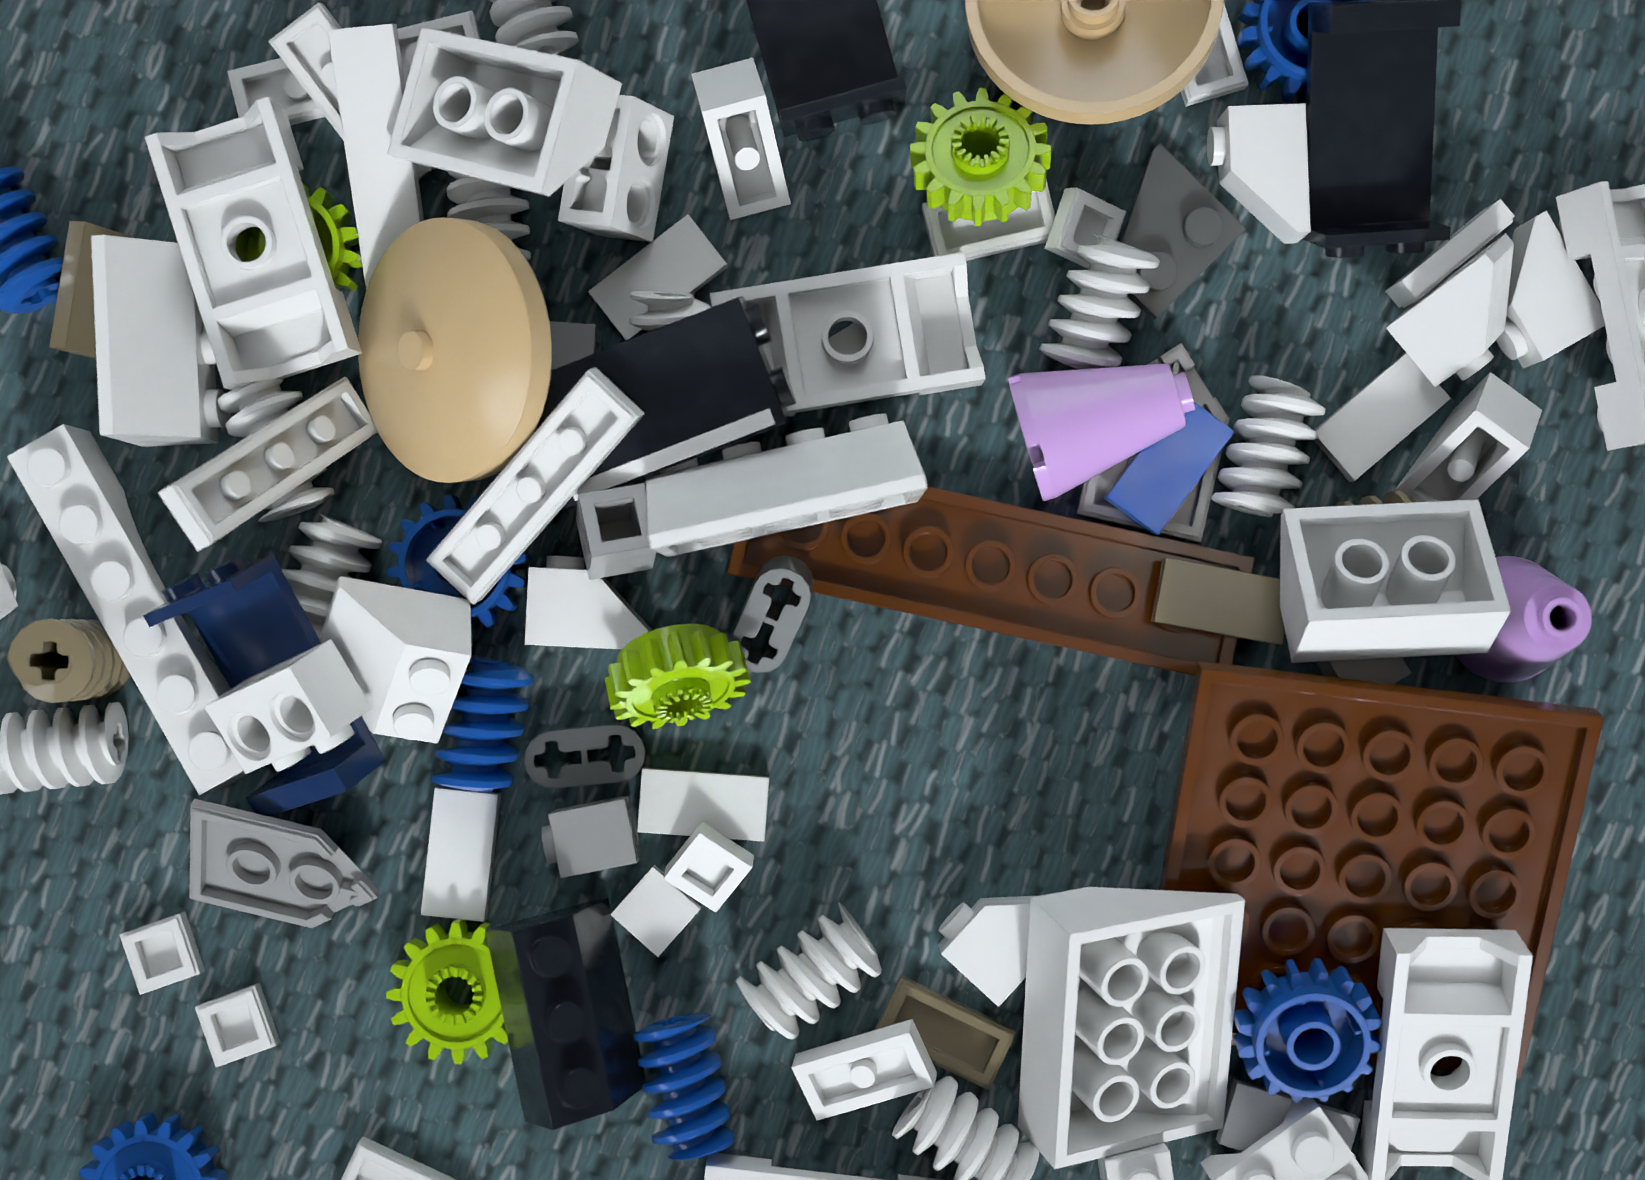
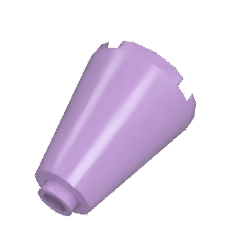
[1008,363,1195,501]
[1455,556,1592,682]

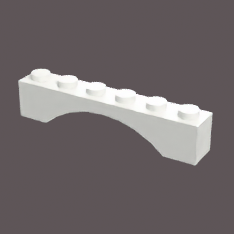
[7,424,257,795]

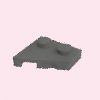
[1122,143,1246,321]

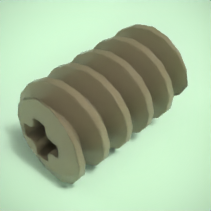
[7,619,130,703]

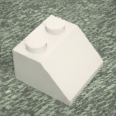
[320,576,471,743]

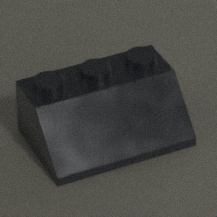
[485,898,646,1130]

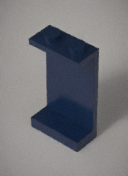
[143,554,386,816]

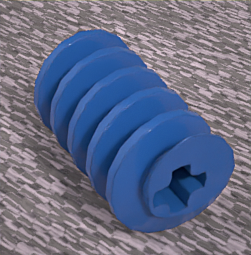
[0,166,64,314]
[430,655,535,792]
[633,1013,735,1160]

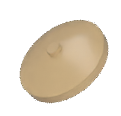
[965,0,1224,125]
[358,217,552,483]

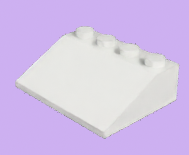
[646,413,927,557]
[1018,887,1245,1169]

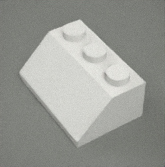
[387,27,622,196]
[91,235,228,447]
[1280,499,1511,663]

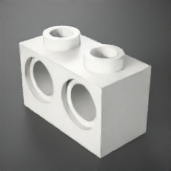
[558,95,674,242]
[204,639,372,774]

